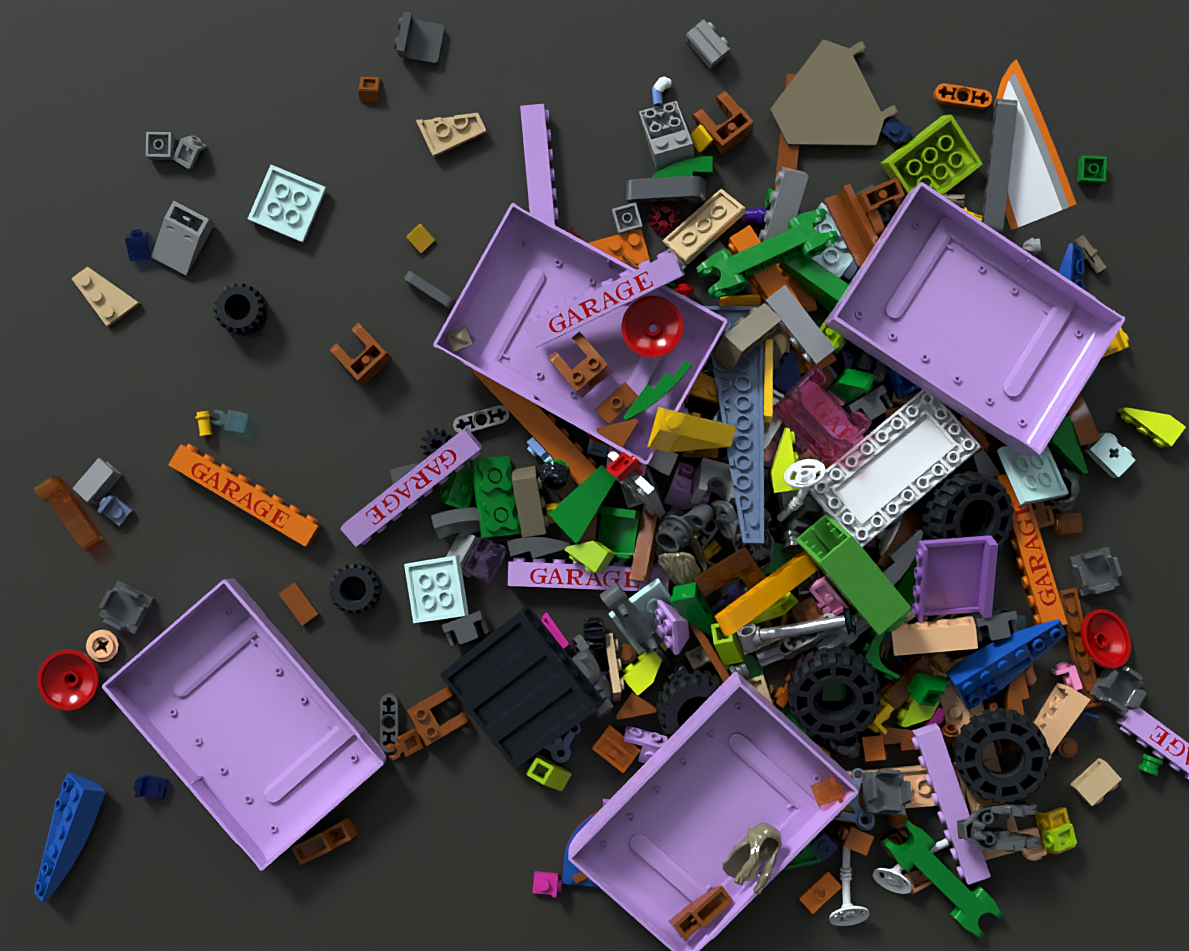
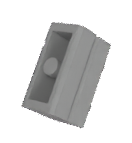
[685,20,730,69]

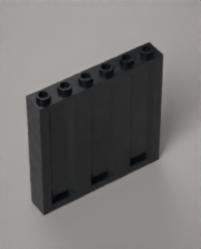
[440,605,605,769]

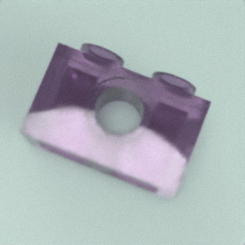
[462,536,509,584]

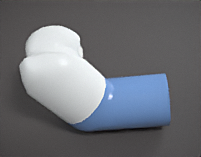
[652,77,672,106]

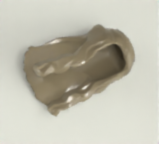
[657,535,708,597]
[722,822,782,895]

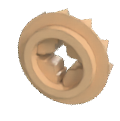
[86,630,119,662]

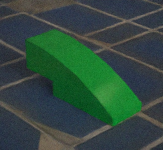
[652,156,713,178]

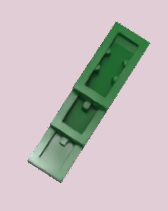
[623,361,692,421]

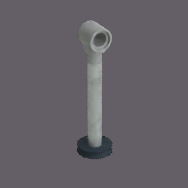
[737,605,856,652]

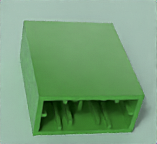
[795,513,911,635]

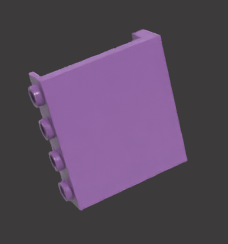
[912,535,998,623]

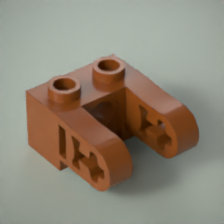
[692,91,754,155]
[857,177,905,239]
[329,322,393,385]
[548,331,613,398]
[405,686,469,746]

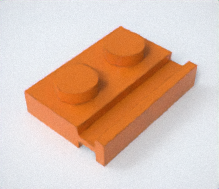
[592,725,641,773]

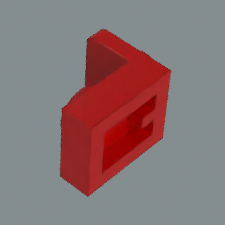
[605,452,643,482]

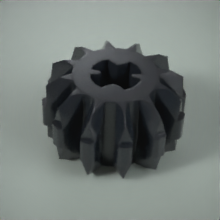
[420,428,452,456]
[583,616,606,650]

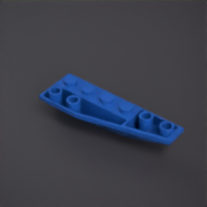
[945,619,1066,710]
[34,773,106,902]

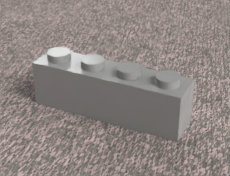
[759,167,809,242]
[764,285,835,366]

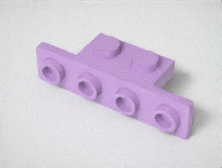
[624,726,668,763]

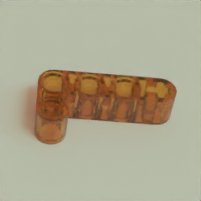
[34,476,103,551]
[881,651,954,710]

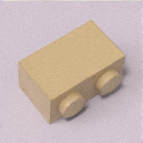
[1070,758,1122,806]

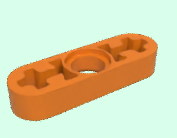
[933,83,992,110]

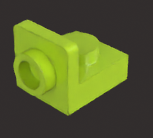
[1041,823,1077,851]

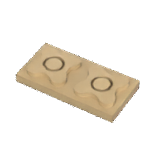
[663,189,747,265]

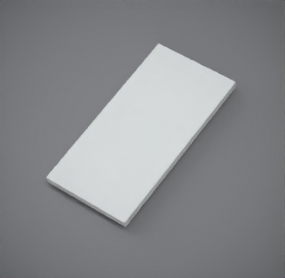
[808,390,982,547]

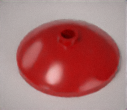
[621,296,684,358]
[1081,609,1131,669]
[37,649,99,710]

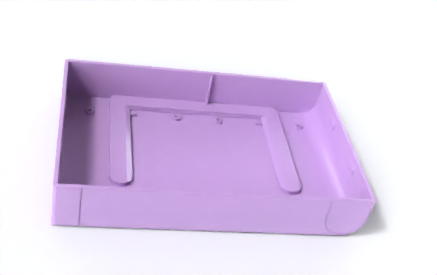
[825,182,1125,456]
[433,203,727,466]
[102,578,386,871]
[568,671,858,951]

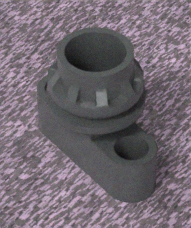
[656,504,715,553]

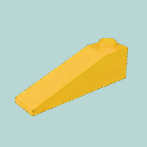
[648,407,736,452]

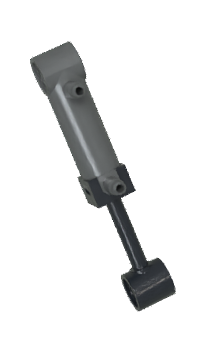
[600,583,691,682]

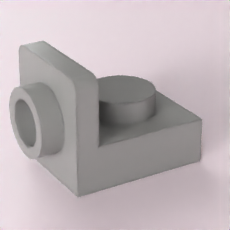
[172,136,206,169]

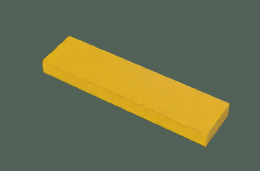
[763,339,773,423]

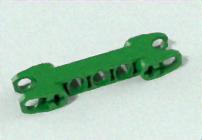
[696,209,839,299]
[883,818,1003,939]

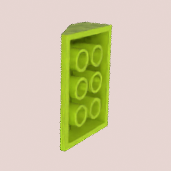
[880,115,983,197]

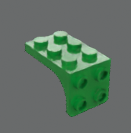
[857,627,901,681]

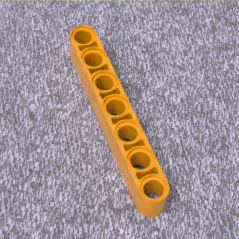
[715,551,819,636]

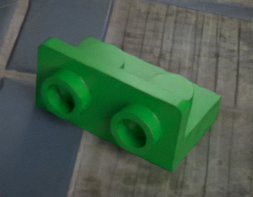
[440,468,474,509]

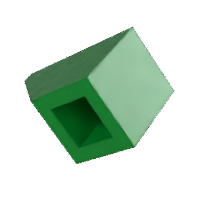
[829,368,876,404]
[907,673,949,706]

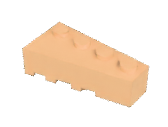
[891,615,978,656]
[1016,683,1091,760]

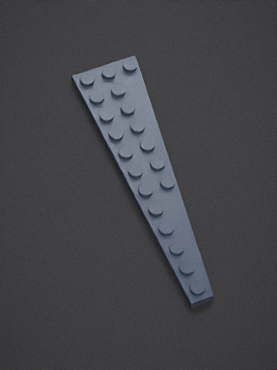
[703,306,764,545]

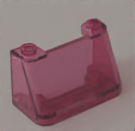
[773,365,872,464]

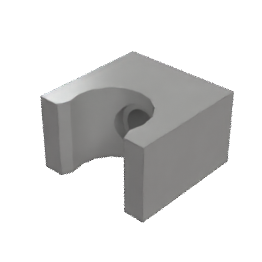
[691,457,736,507]

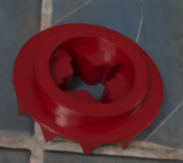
[649,201,680,234]

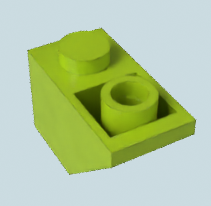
[565,541,615,574]
[711,623,744,665]
[897,692,940,727]
[526,753,572,791]

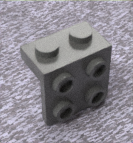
[394,11,445,64]

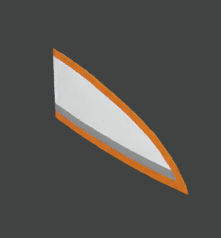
[993,59,1076,230]

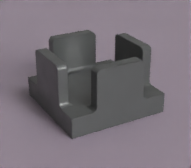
[842,385,894,427]
[1068,547,1122,596]
[99,580,155,634]
[442,609,490,647]
[972,609,1018,642]
[1089,666,1147,716]
[862,769,912,816]

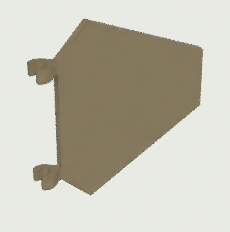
[770,39,898,146]

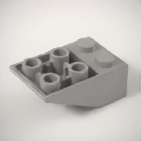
[639,101,694,170]
[151,201,215,276]

